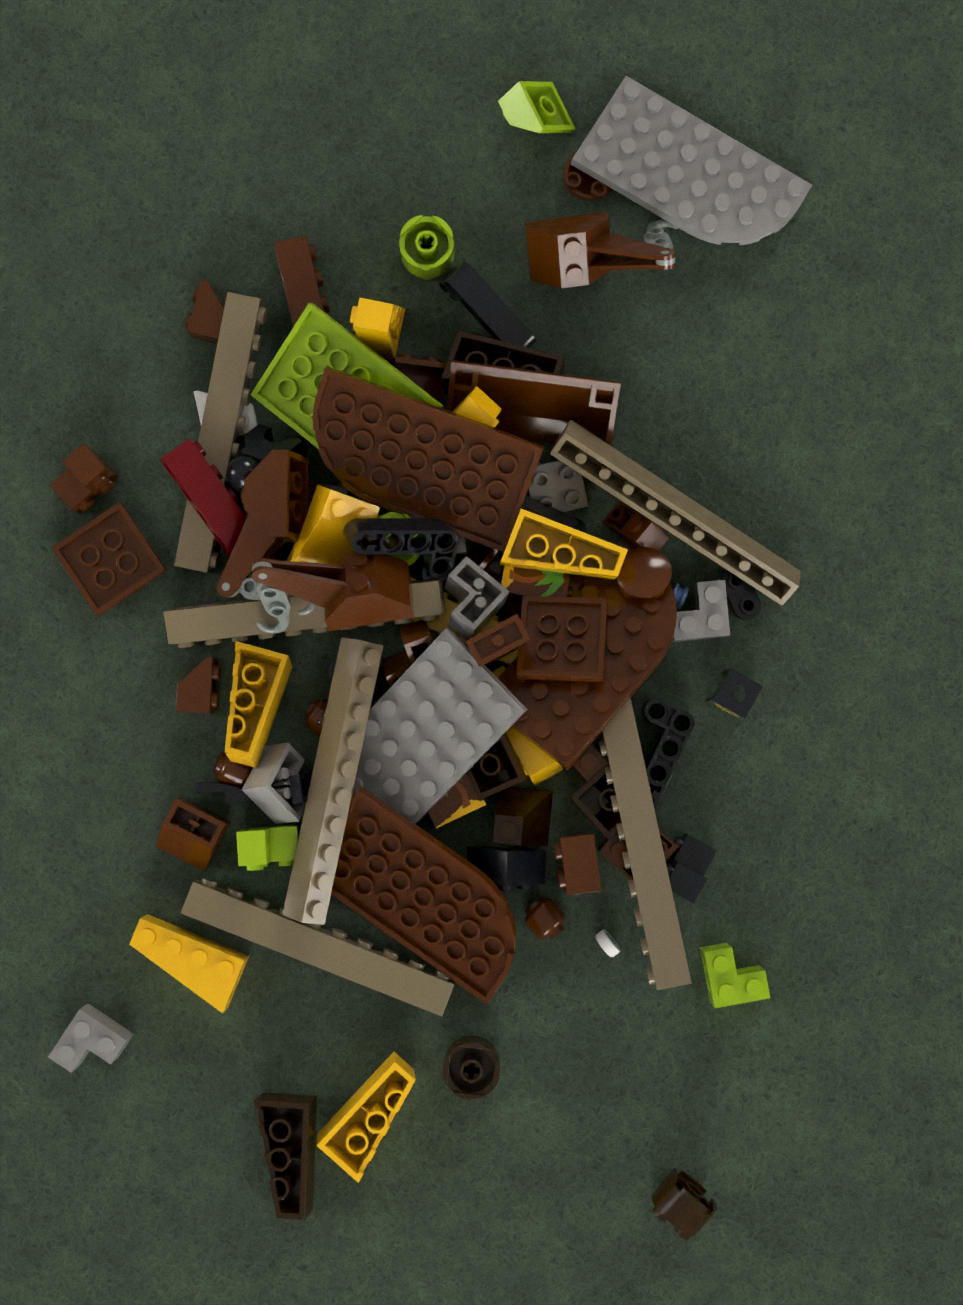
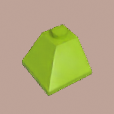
[498,81,576,133]

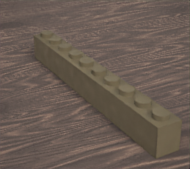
[174,292,267,573]
[550,420,801,606]
[163,578,446,648]
[282,637,383,925]
[599,697,692,990]
[181,877,455,1016]

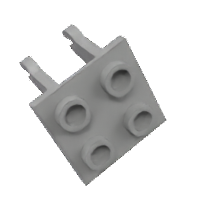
[528,460,588,512]

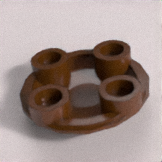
[562,150,612,201]
[616,547,672,598]

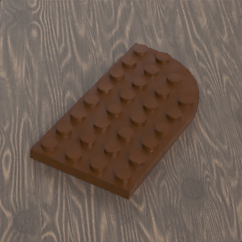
[313,366,544,552]
[498,537,677,771]
[331,787,517,1004]

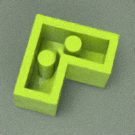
[236,825,301,871]
[700,943,770,1008]

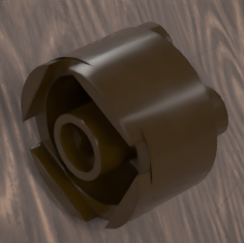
[443,1035,500,1100]
[651,1168,717,1240]

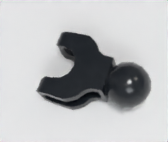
[226,424,307,491]

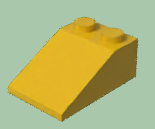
[291,485,380,565]

